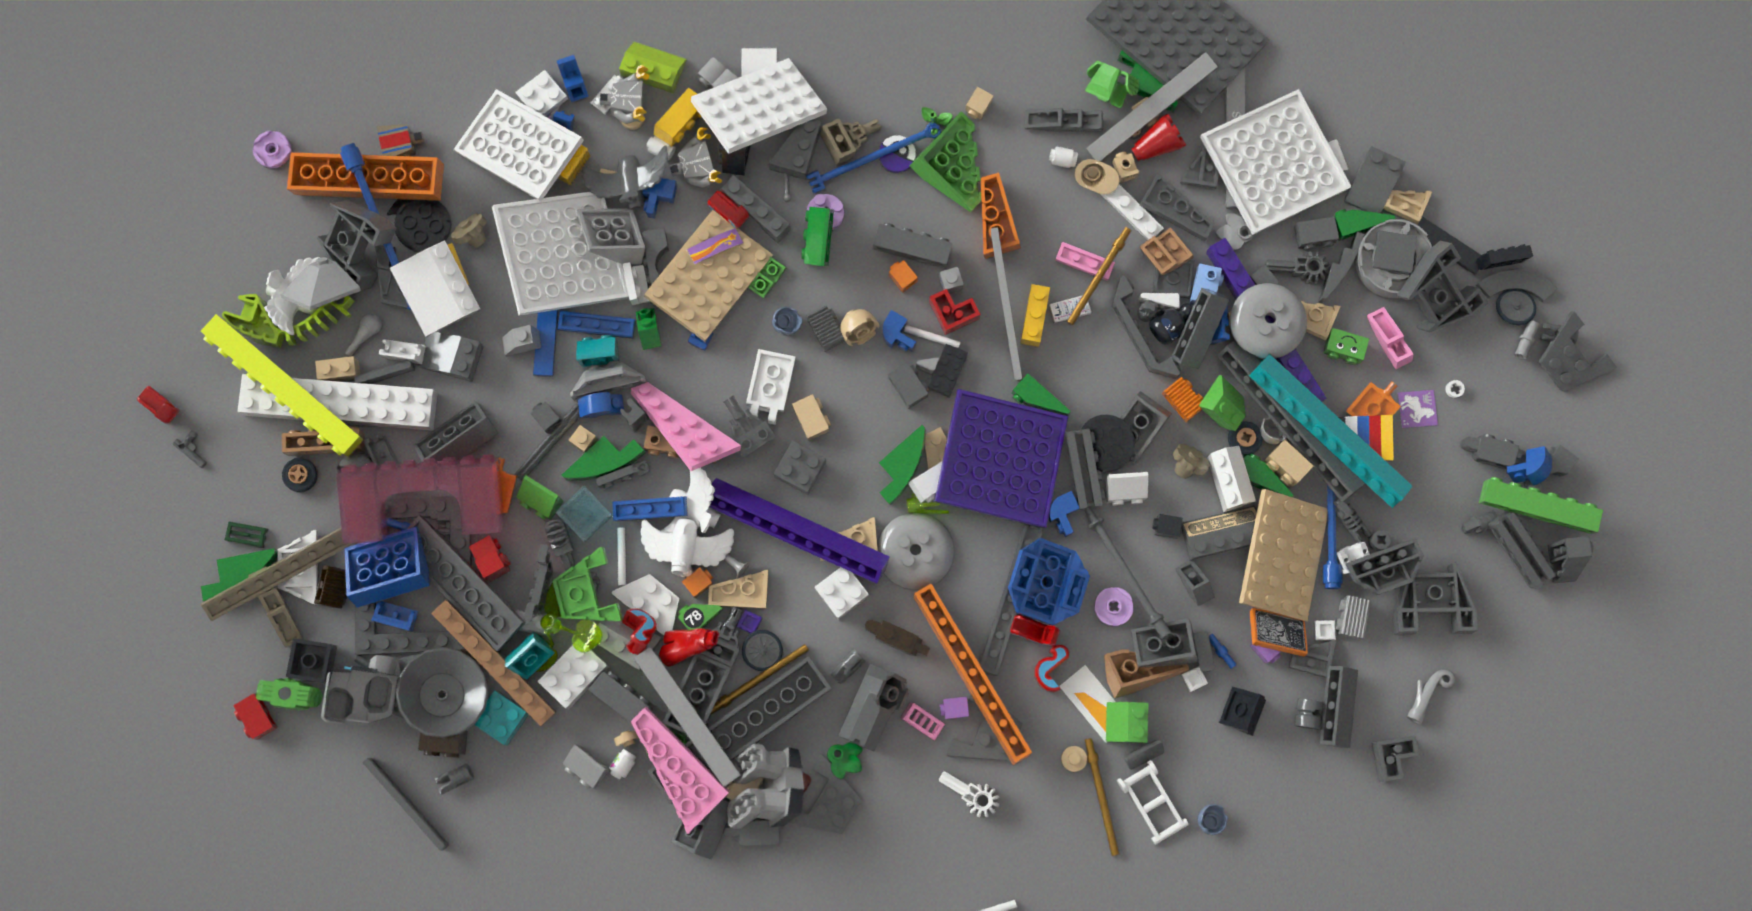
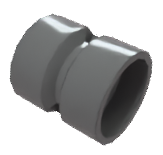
[1294,698,1324,730]

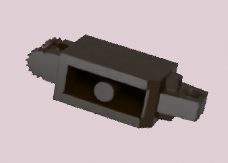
[865,619,930,656]

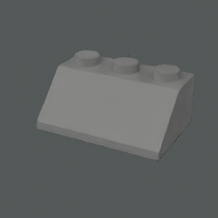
[589,614,662,671]

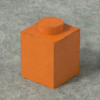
[889,260,918,293]
[682,568,713,598]

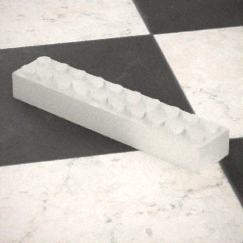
[237,374,438,431]

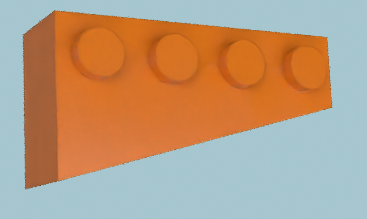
[981,172,1021,259]

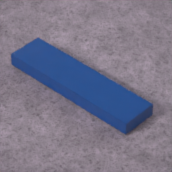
[533,310,558,377]
[557,310,636,339]
[612,496,688,521]

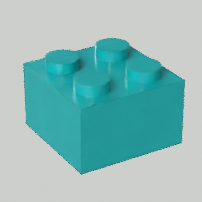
[474,690,529,746]

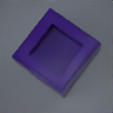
[736,609,763,634]

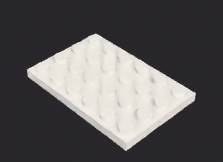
[691,58,827,154]
[454,89,584,201]

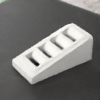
[1139,293,1179,311]

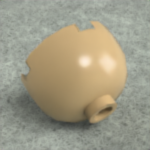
[840,309,880,346]

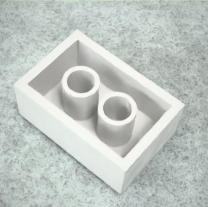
[538,639,609,709]

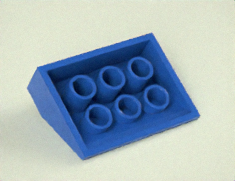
[344,526,430,608]

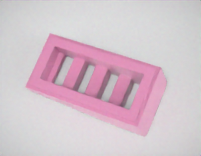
[900,702,945,741]

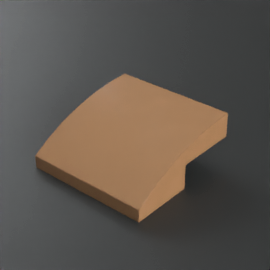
[1139,228,1194,275]

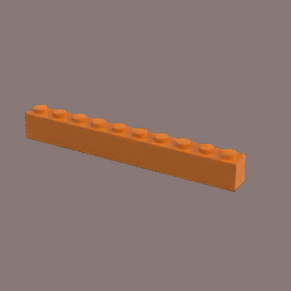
[914,584,1032,765]

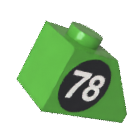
[678,604,723,630]

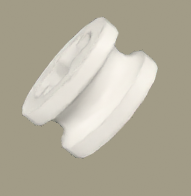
[1445,380,1465,398]

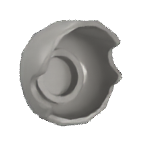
[1260,417,1287,444]

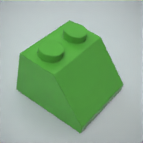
[1199,375,1246,431]
[516,475,563,520]
[1106,702,1148,743]

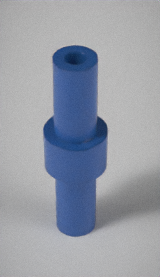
[386,518,411,531]
[1209,633,1237,669]

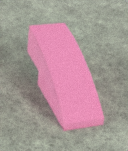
[1367,307,1414,369]

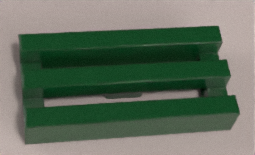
[224,522,268,548]

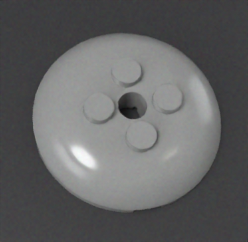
[1230,283,1307,359]
[877,513,954,590]

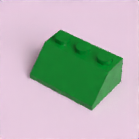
[801,207,834,266]

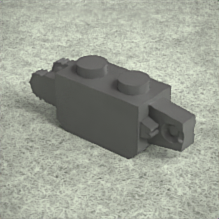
[1460,434,1526,469]

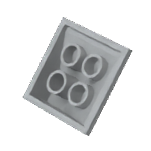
[577,208,645,264]
[280,257,361,310]

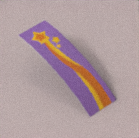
[687,228,743,264]

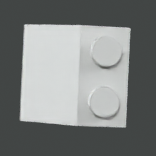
[1105,472,1148,506]

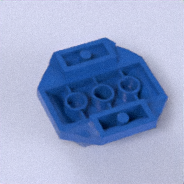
[1008,538,1090,625]

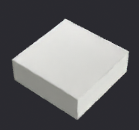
[1314,621,1336,640]
[1181,666,1208,692]

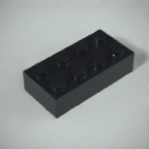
[1477,244,1533,270]
[928,344,968,398]

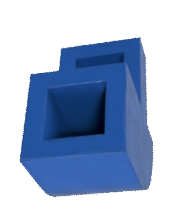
[557,55,589,102]
[642,178,677,219]
[883,310,916,352]
[578,392,624,418]
[1507,446,1552,486]
[1049,491,1080,537]

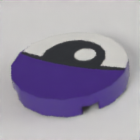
[879,136,916,173]

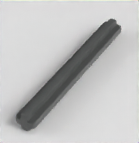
[515,404,580,481]

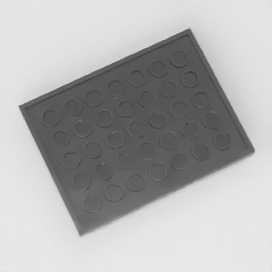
[1086,0,1269,115]

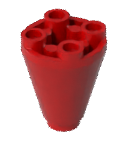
[1131,113,1187,161]

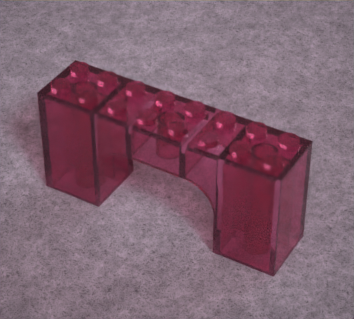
[336,454,505,544]

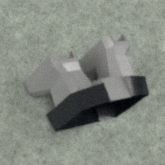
[321,655,398,724]
[727,744,804,829]

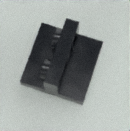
[1219,686,1266,736]

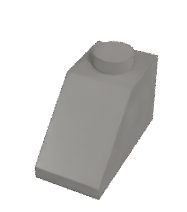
[502,325,541,356]

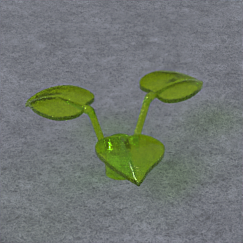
[536,582,603,672]

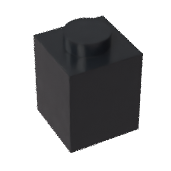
[1152,514,1183,539]

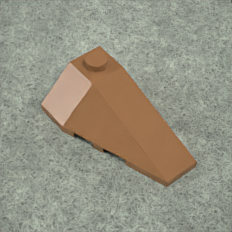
[1104,649,1189,698]

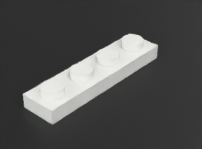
[1101,185,1164,241]

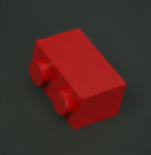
[233,693,278,740]

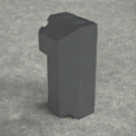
[838,664,909,752]

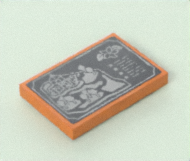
[1250,608,1308,657]

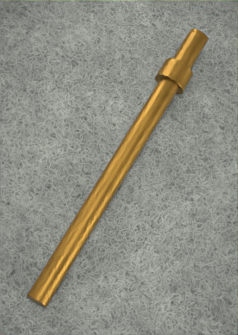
[1067,227,1131,326]
[711,644,809,715]
[1084,738,1119,856]

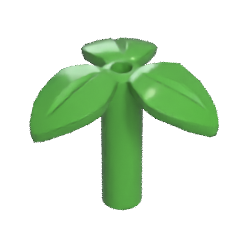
[921,107,953,138]

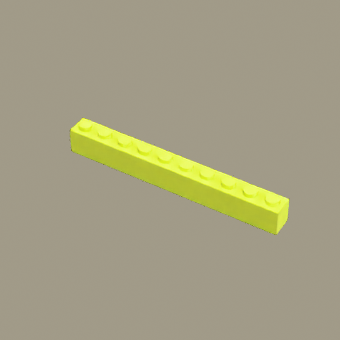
[200,314,364,457]

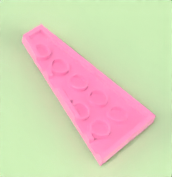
[631,382,741,471]
[631,707,730,834]

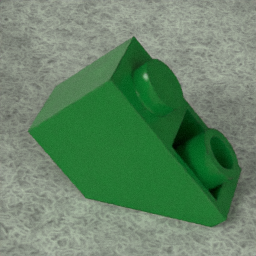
[636,308,662,350]

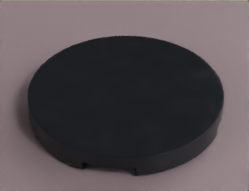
[394,199,451,252]
[1080,414,1135,472]

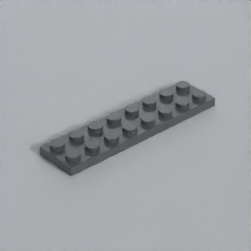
[407,515,526,651]

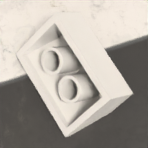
[1207,446,1256,512]

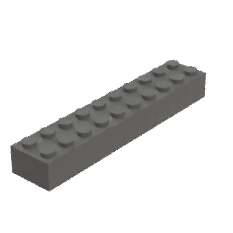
[647,656,832,804]

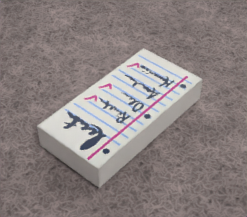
[1049,295,1091,323]

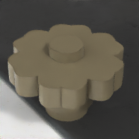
[451,213,487,248]
[1173,444,1210,479]

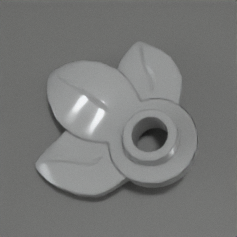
[1216,213,1254,250]

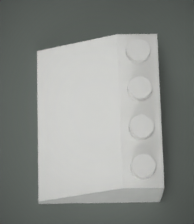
[390,241,480,337]

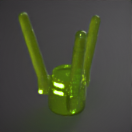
[906,493,949,514]

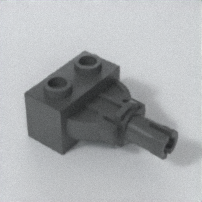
[723,395,776,457]
[700,607,743,671]

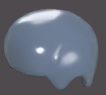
[772,307,803,335]
[1198,804,1228,835]

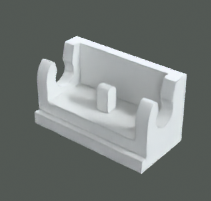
[379,339,426,364]

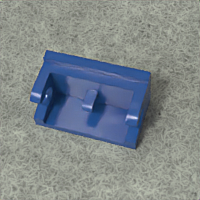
[372,601,419,632]

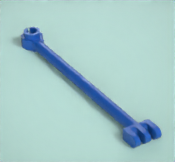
[806,123,941,193]

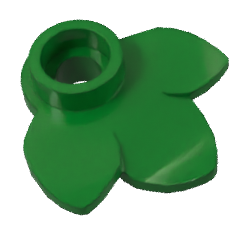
[827,742,863,779]

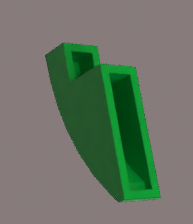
[1118,51,1178,113]
[879,425,926,505]
[562,436,646,481]
[201,548,278,602]

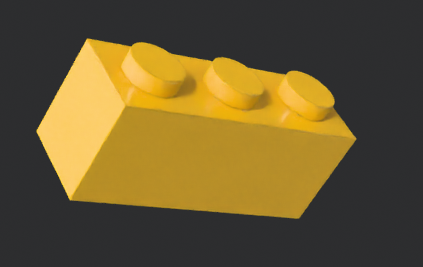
[653,88,702,147]
[1020,284,1050,347]

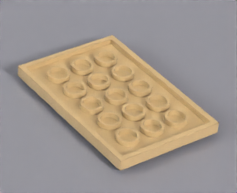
[644,210,773,342]
[1239,489,1328,622]

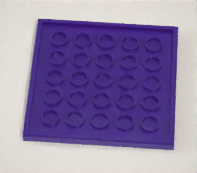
[934,389,1068,528]

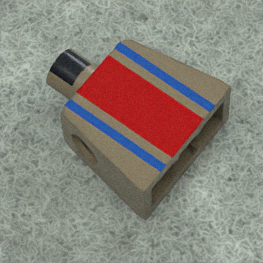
[377,124,424,157]

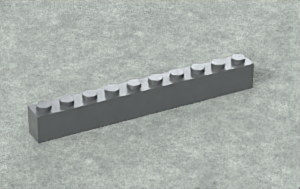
[1217,340,1365,502]

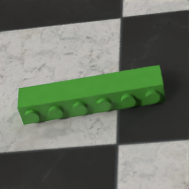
[1479,477,1603,534]

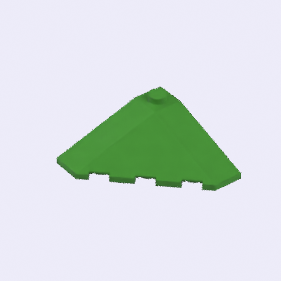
[910,111,982,212]

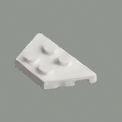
[278,530,318,605]
[612,574,680,635]

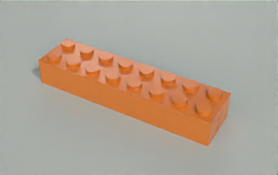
[287,152,444,201]

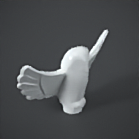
[265,257,320,335]
[661,467,721,534]
[640,519,734,577]

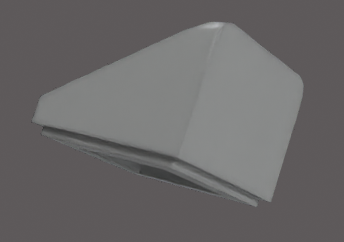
[916,358,939,375]

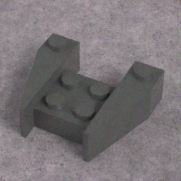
[317,201,396,290]
[1397,241,1488,332]
[1393,562,1478,635]

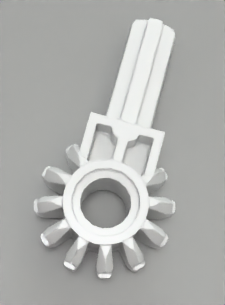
[939,771,999,817]

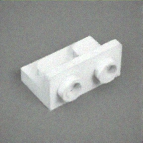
[623,262,650,305]

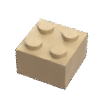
[1263,440,1313,488]

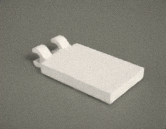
[746,349,796,425]

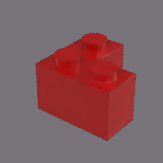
[929,289,981,335]
[469,535,511,582]

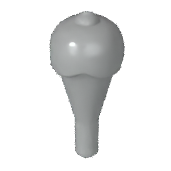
[345,314,382,356]

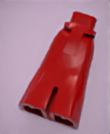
[659,628,719,667]

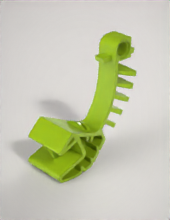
[222,294,355,348]

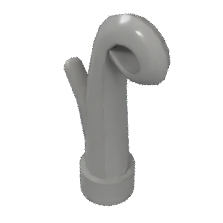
[1407,670,1455,724]

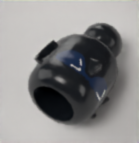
[1149,303,1193,344]

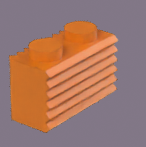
[1162,377,1203,423]

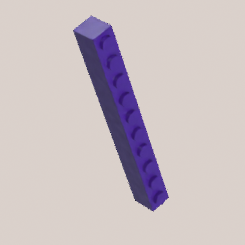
[1206,238,1327,402]
[709,478,890,584]

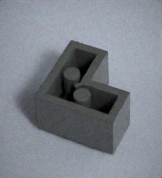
[1372,736,1419,782]

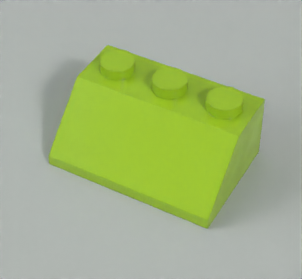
[619,42,687,94]

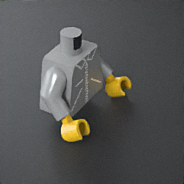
[600,65,649,124]
[670,127,722,188]

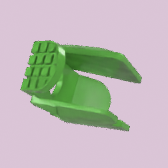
[1085,61,1139,108]
[256,678,322,711]

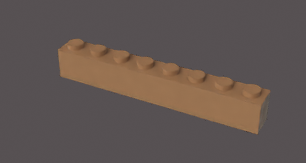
[431,600,556,726]

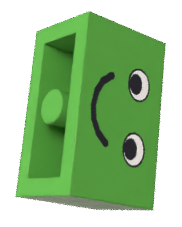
[1323,328,1369,365]

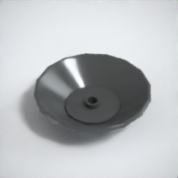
[396,648,489,738]

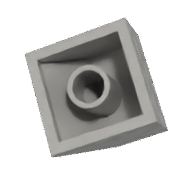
[563,744,610,789]

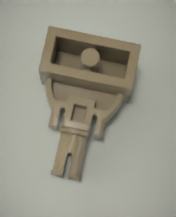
[819,119,881,166]

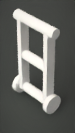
[1117,760,1189,845]

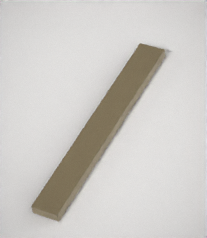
[201,527,352,621]

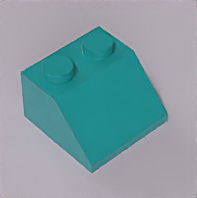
[576,335,619,367]
[505,631,555,680]

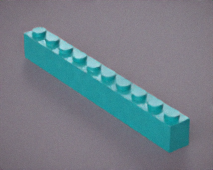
[1249,354,1413,508]

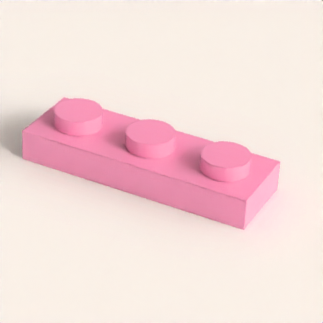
[1055,242,1115,281]

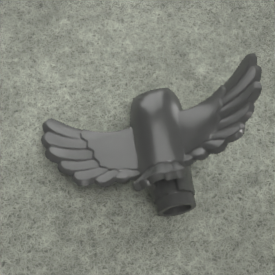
[581,145,668,209]

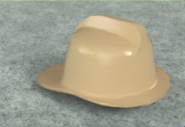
[1075,159,1120,194]

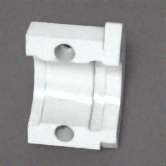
[1337,542,1370,574]

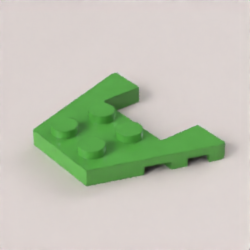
[552,547,623,621]

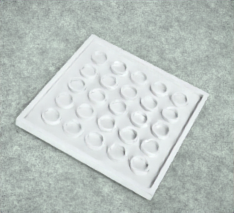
[1200,89,1351,235]
[492,192,629,316]

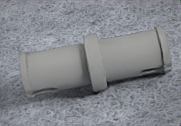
[1514,320,1540,359]

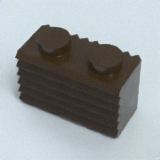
[314,565,347,609]

